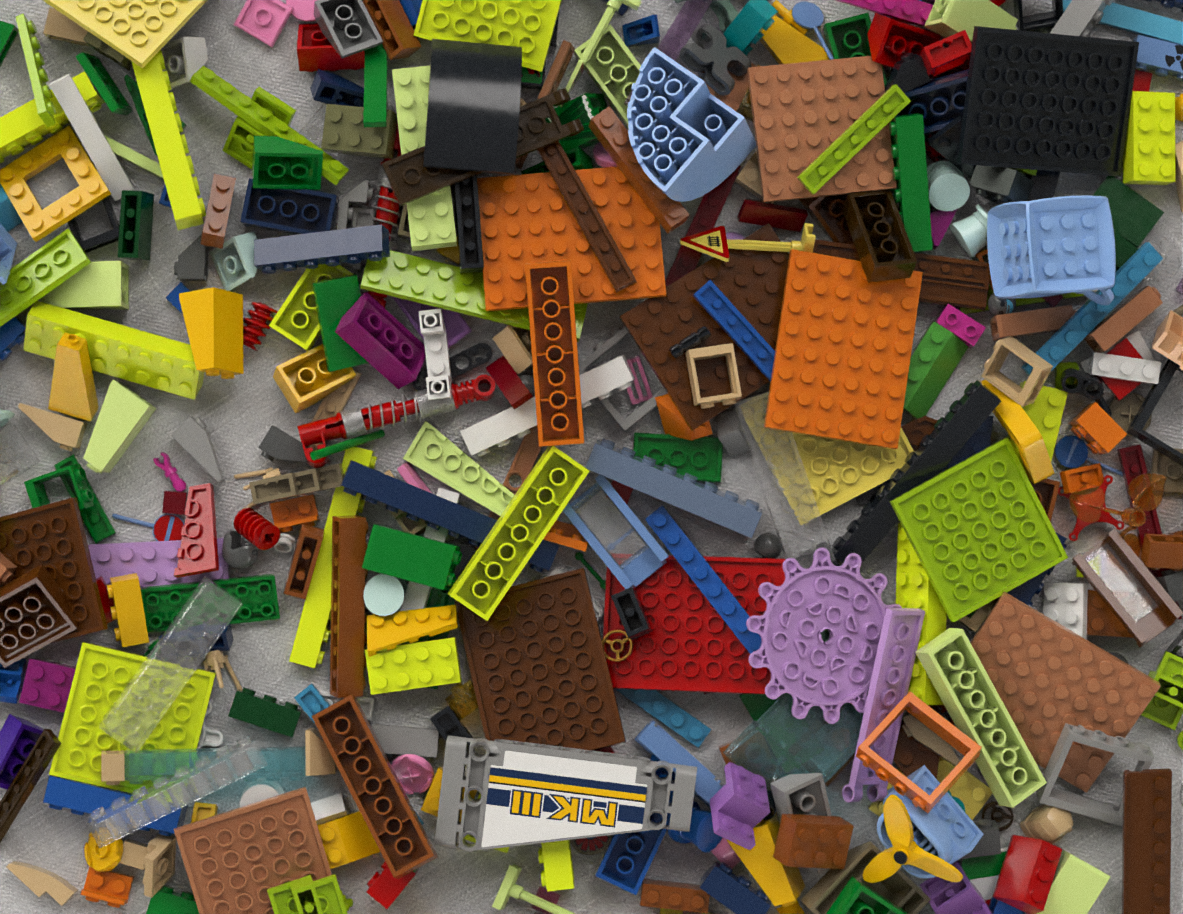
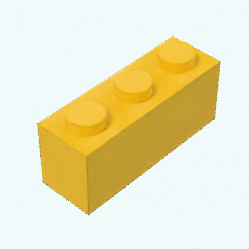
[107,573,149,648]

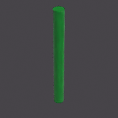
[310,429,385,460]

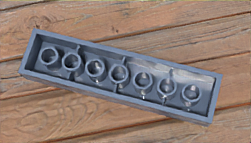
[585,438,762,538]

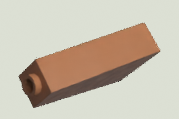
[1084,285,1163,353]
[989,305,1076,341]

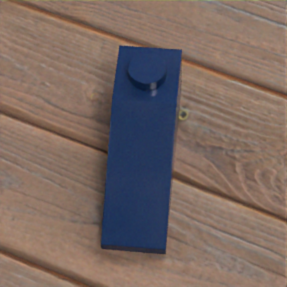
[310,69,364,107]

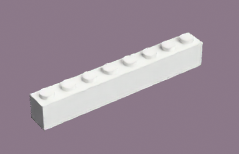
[460,355,635,457]

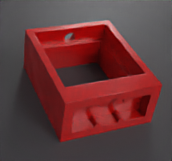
[920,30,972,79]

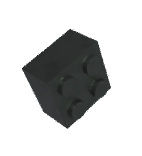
[969,165,1034,204]

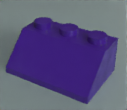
[0,714,57,790]

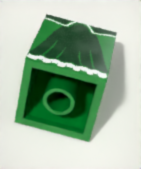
[545,93,608,152]

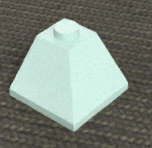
[210,232,257,291]

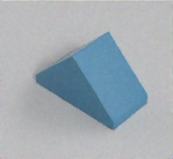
[0,184,22,232]

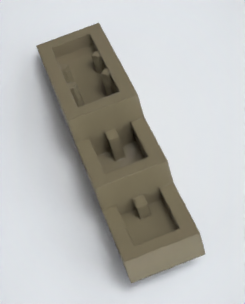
[249,463,344,504]

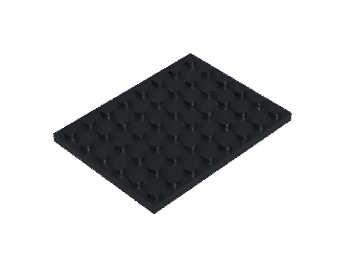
[957,26,1139,176]

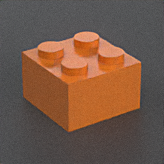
[1069,402,1127,455]

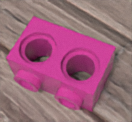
[935,304,986,349]

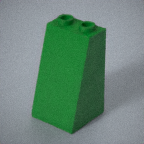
[362,524,462,590]

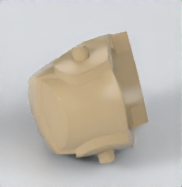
[1020,804,1073,844]

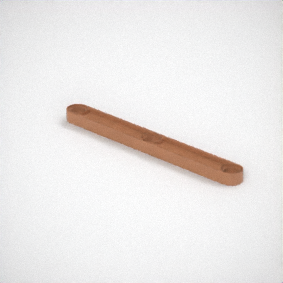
[475,425,542,550]

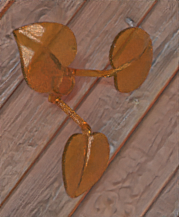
[1069,473,1167,574]

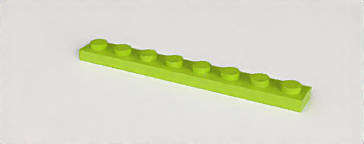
[190,65,349,185]

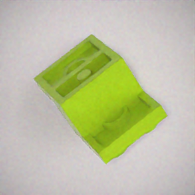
[222,87,296,169]
[1141,651,1183,730]
[267,874,347,914]

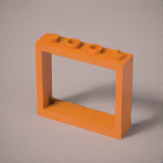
[856,691,982,813]

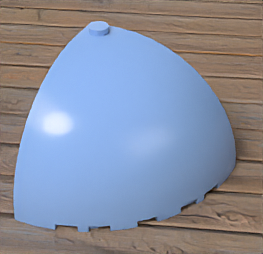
[627,47,756,202]

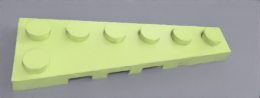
[403,421,515,516]

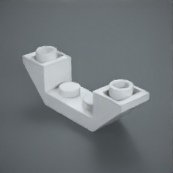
[419,308,452,400]

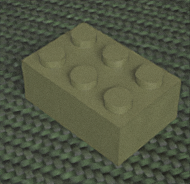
[321,104,398,159]

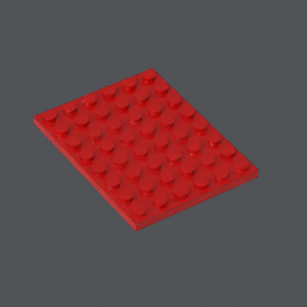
[603,553,786,695]

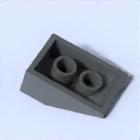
[314,0,383,58]

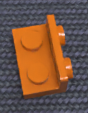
[270,494,320,533]
[543,520,588,552]
[81,867,134,908]

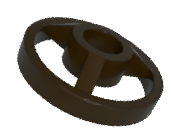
[982,801,1014,831]

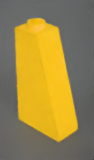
[760,15,829,64]
[48,333,99,422]

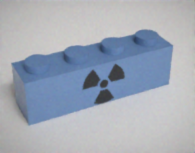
[1133,35,1183,81]

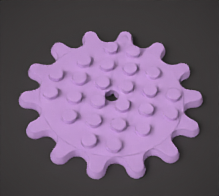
[746,548,902,724]

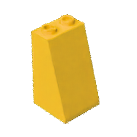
[179,287,244,379]
[726,812,805,907]

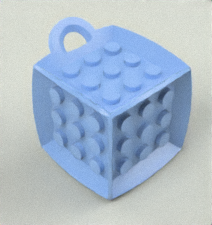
[987,195,1116,306]

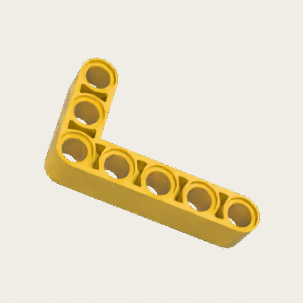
[980,379,1054,484]

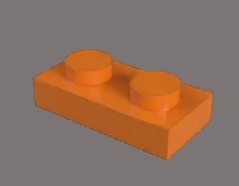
[1059,463,1104,494]

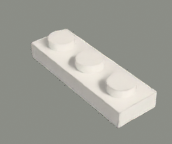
[1090,352,1161,385]

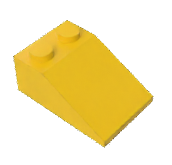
[273,344,356,414]
[317,810,380,869]

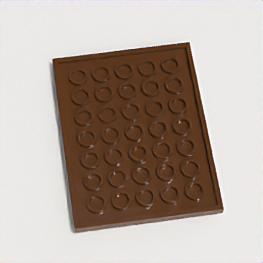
[619,223,789,431]
[454,568,626,751]

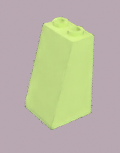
[924,0,1018,44]
[41,261,129,310]
[83,379,157,474]
[1037,850,1111,914]

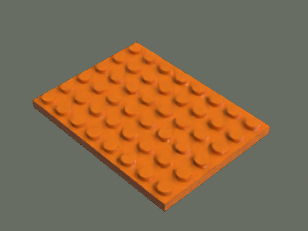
[477,166,666,312]
[764,249,923,449]

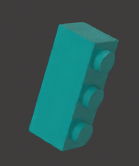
[723,0,778,56]

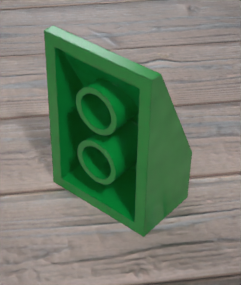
[252,136,323,190]

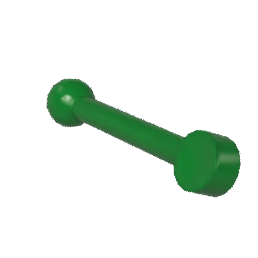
[575,552,606,589]

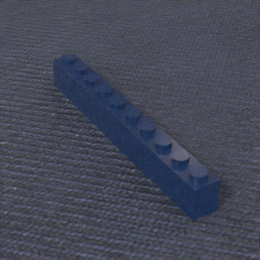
[340,460,559,573]

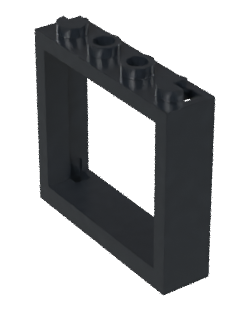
[1126,359,1183,466]

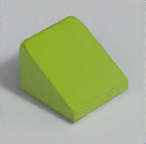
[1055,362,1079,389]

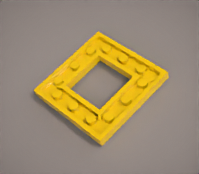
[0,126,111,242]

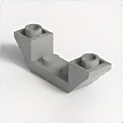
[337,180,374,272]

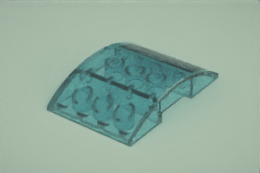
[723,693,864,791]

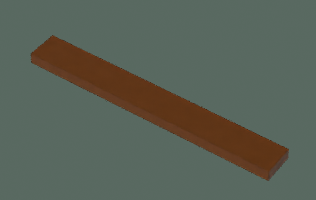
[537,141,637,293]

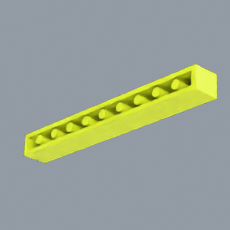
[289,447,377,668]

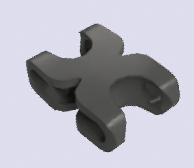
[679,24,751,96]

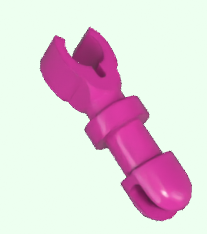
[153,452,186,492]

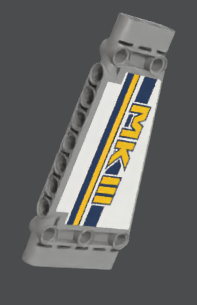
[435,735,697,852]

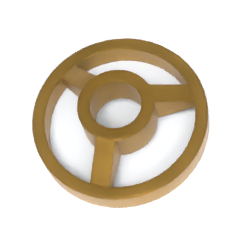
[602,630,633,662]

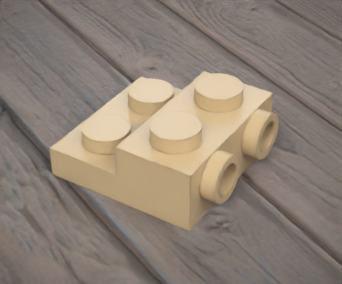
[143,834,176,898]

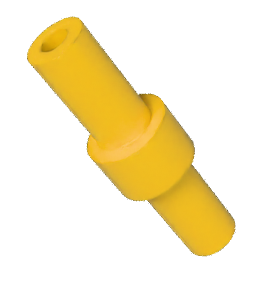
[772,0,809,35]

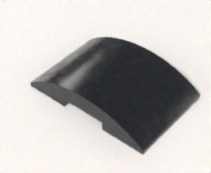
[423,39,522,175]

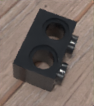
[430,705,473,747]

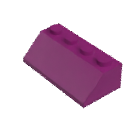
[335,292,426,389]

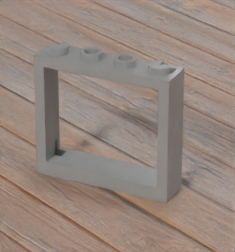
[578,326,668,432]
[1036,723,1154,826]

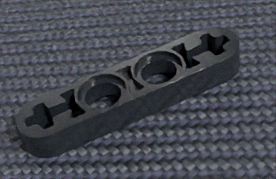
[412,343,493,391]

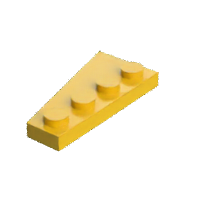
[367,605,458,657]

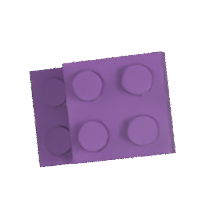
[710,762,770,850]
[920,861,993,914]

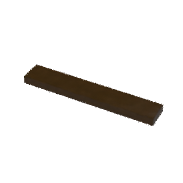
[0,729,61,843]

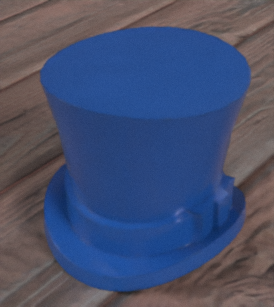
[668,801,723,852]

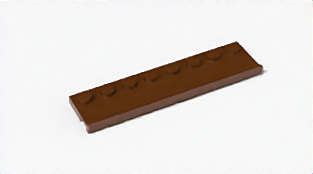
[813,239,990,310]
[1122,768,1172,914]

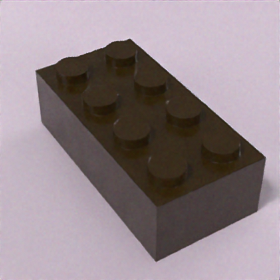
[842,189,917,283]

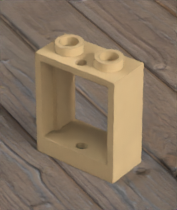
[981,336,1053,407]
[685,343,742,409]

